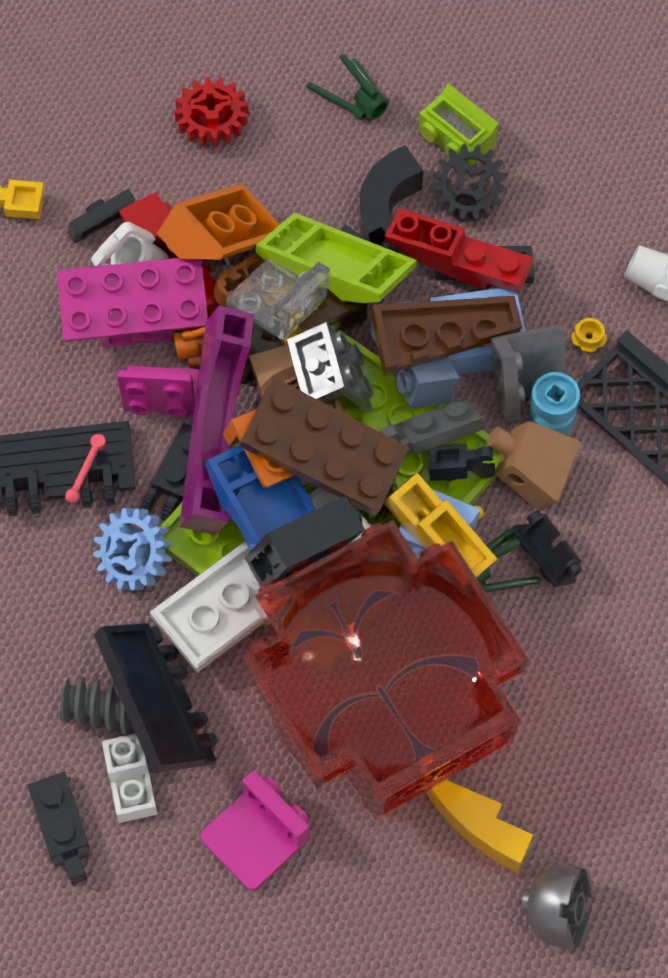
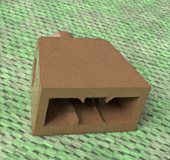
[487,422,580,510]

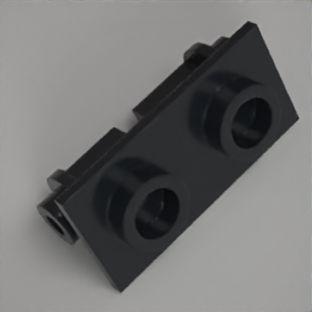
[511,510,583,587]

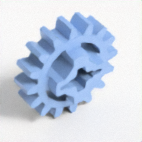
[93,508,173,590]

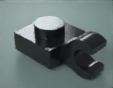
[428,443,495,481]

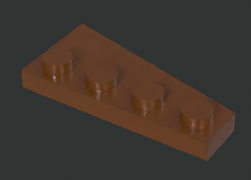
[370,296,522,376]

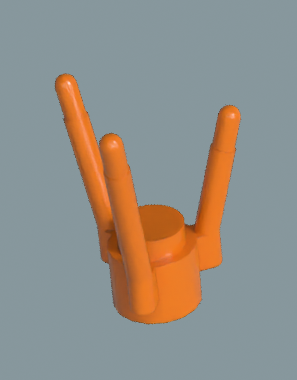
[174,312,250,367]

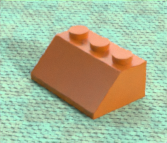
[157,183,280,260]

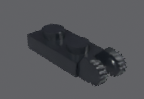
[140,423,192,521]

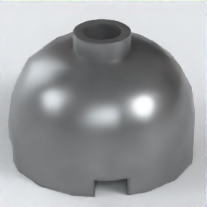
[522,865,593,949]

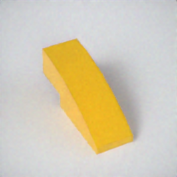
[383,473,497,585]
[424,772,533,873]

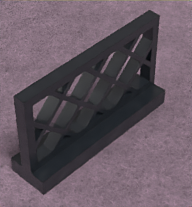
[577,330,668,487]

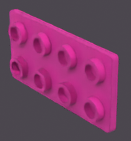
[57,258,208,348]

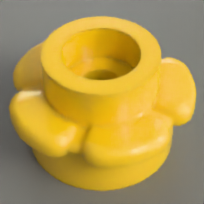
[571,318,607,353]

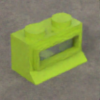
[419,83,499,166]

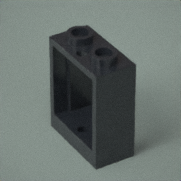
[244,496,365,591]

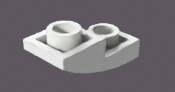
[102,733,158,823]

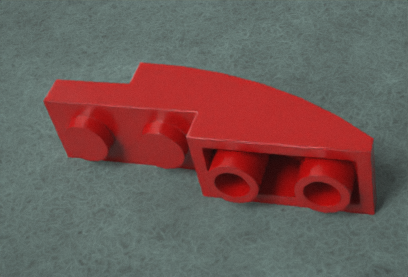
[385,208,533,293]

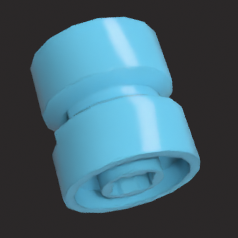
[528,372,580,435]

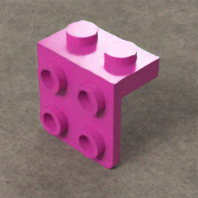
[200,770,310,891]

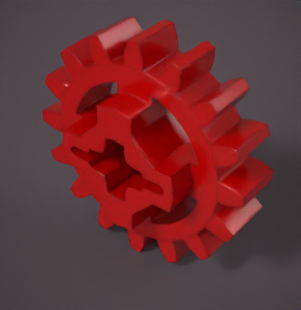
[174,77,249,148]

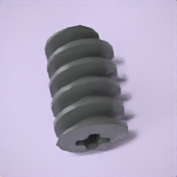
[59,675,133,735]

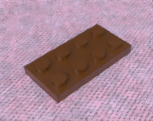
[238,377,409,516]

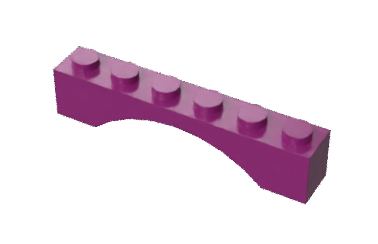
[179,305,254,535]

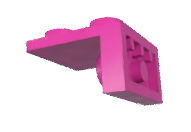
[117,365,200,417]

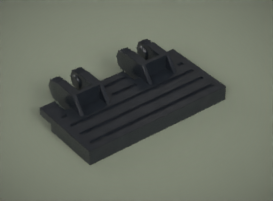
[0,421,136,517]
[94,623,218,773]

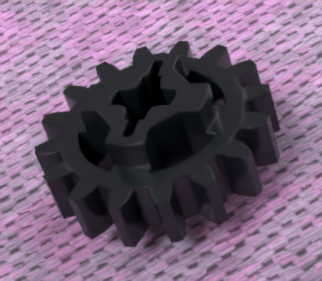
[433,144,508,221]

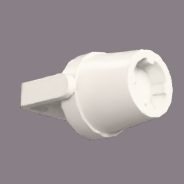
[91,222,169,267]
[624,245,668,302]

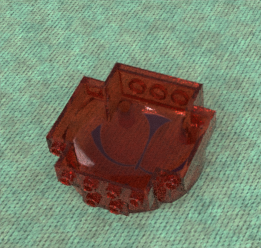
[243,520,529,821]

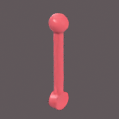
[65,434,106,503]

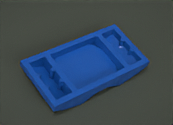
[205,446,346,597]

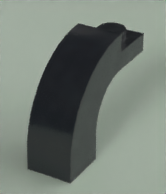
[359,145,423,258]

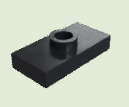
[67,188,135,243]

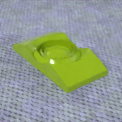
[256,212,417,303]

